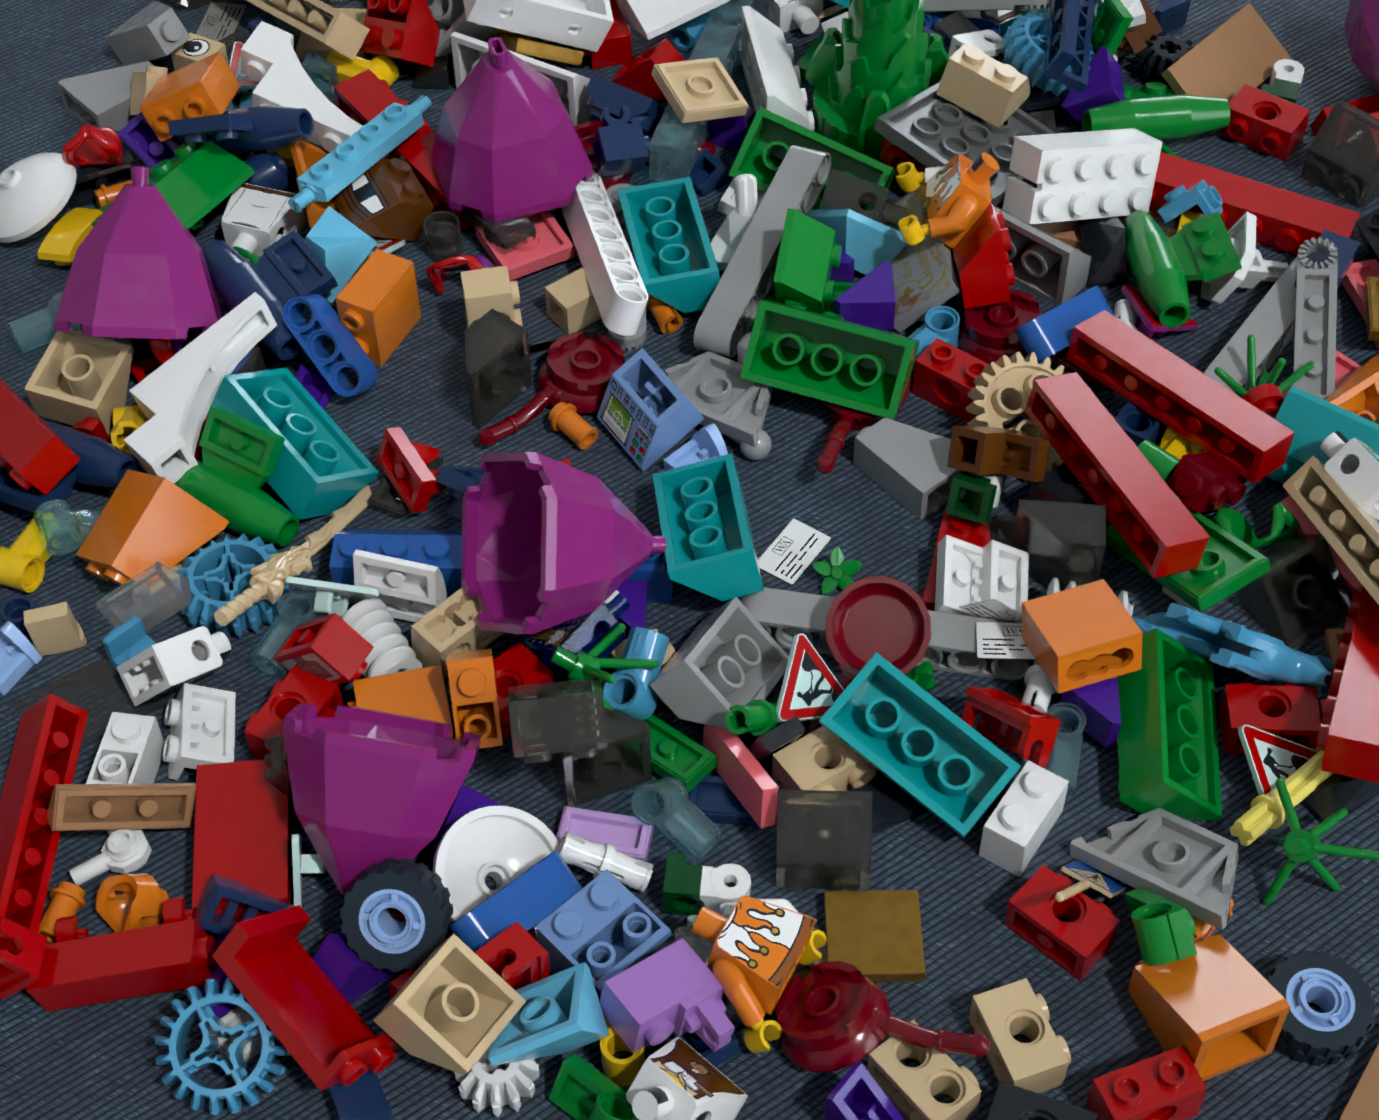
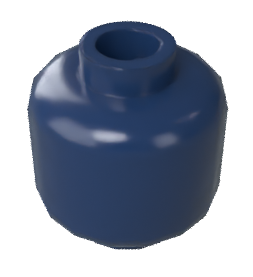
[243,151,292,191]

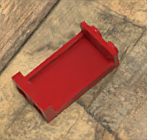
[192,757,293,931]
[212,905,399,1091]

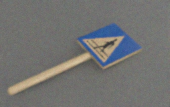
[1055,860,1126,902]

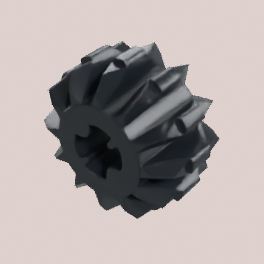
[1137,32,1193,89]

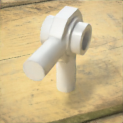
[69,829,152,886]

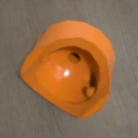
[96,873,169,932]

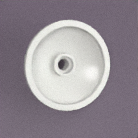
[0,153,77,243]
[433,806,568,939]

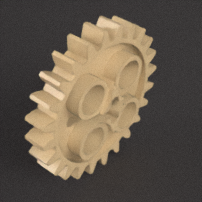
[966,352,1064,474]

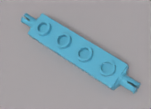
[288,95,432,213]

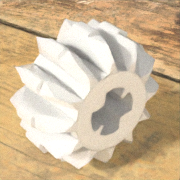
[454,1046,540,1117]

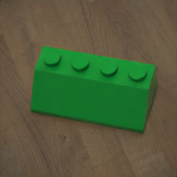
[728,107,896,219]
[91,140,255,229]
[740,300,920,420]
[1117,628,1222,821]

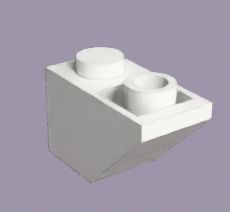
[86,712,165,784]

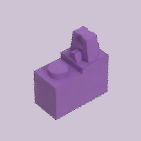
[599,938,734,1053]

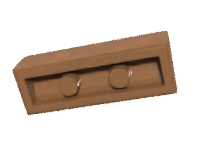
[47,783,196,831]

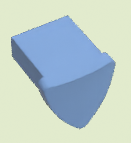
[663,423,728,471]
[0,621,43,696]

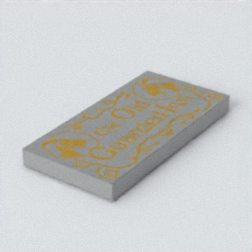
[873,183,960,333]

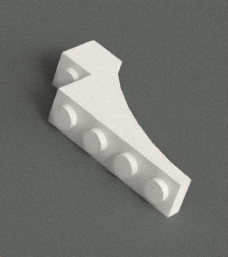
[241,21,389,159]
[124,292,277,484]

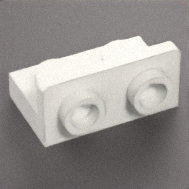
[163,683,236,780]

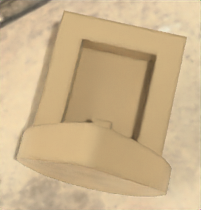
[24,602,87,656]

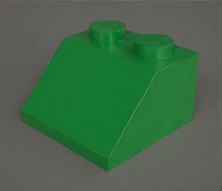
[773,208,842,314]

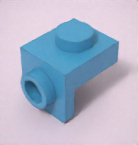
[1158,179,1223,223]

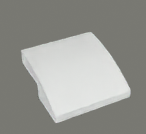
[935,535,1029,617]
[353,549,447,623]

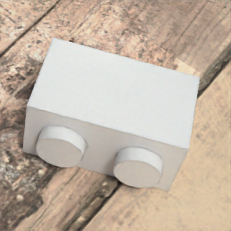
[979,760,1069,877]

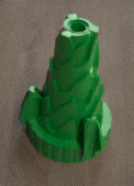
[806,0,949,162]

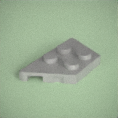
[665,351,773,447]
[1070,808,1239,930]

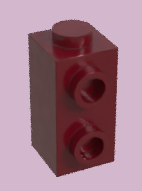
[1167,453,1247,513]

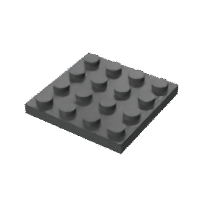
[874,82,1056,206]

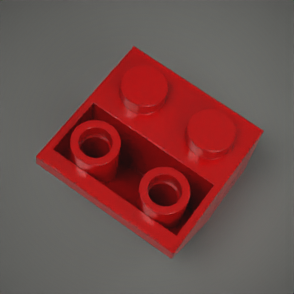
[359,0,440,67]
[950,201,1016,309]

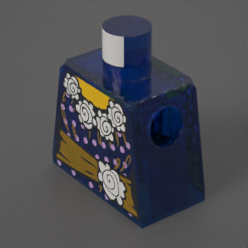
[523,590,630,680]

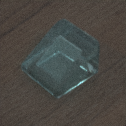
[302,51,339,97]

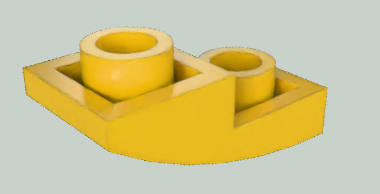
[37,207,103,266]

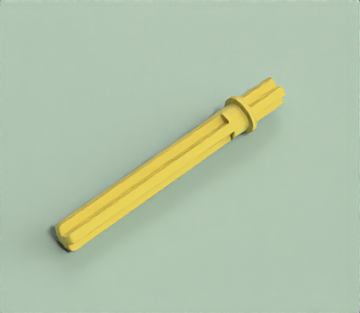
[1230,751,1334,846]

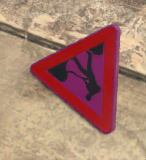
[1121,284,1199,339]

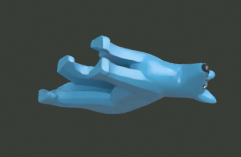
[1131,603,1333,698]

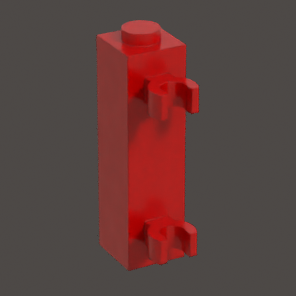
[26,897,217,1012]

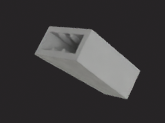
[105,1,191,66]
[58,61,154,134]
[853,418,962,520]

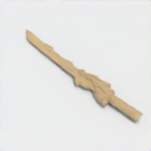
[214,485,373,626]

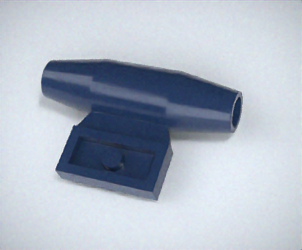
[169,105,314,155]
[203,230,338,360]
[0,422,140,516]

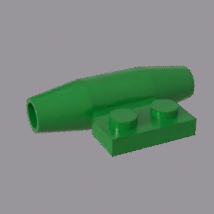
[1082,82,1230,140]
[1123,211,1242,328]
[174,407,299,546]

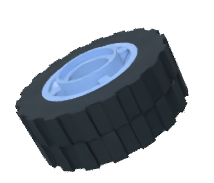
[340,858,453,972]
[1267,950,1375,1066]

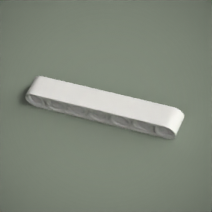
[561,170,649,336]

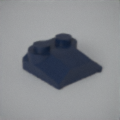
[586,74,678,133]

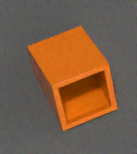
[76,469,229,588]
[1128,934,1290,1081]

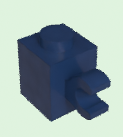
[591,105,651,177]

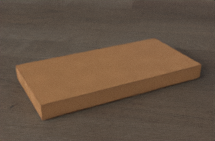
[1161,3,1291,103]

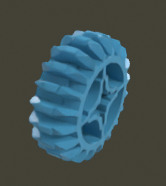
[1001,12,1095,96]
[175,533,291,639]
[155,977,291,1115]

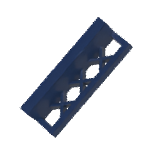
[1044,0,1095,93]

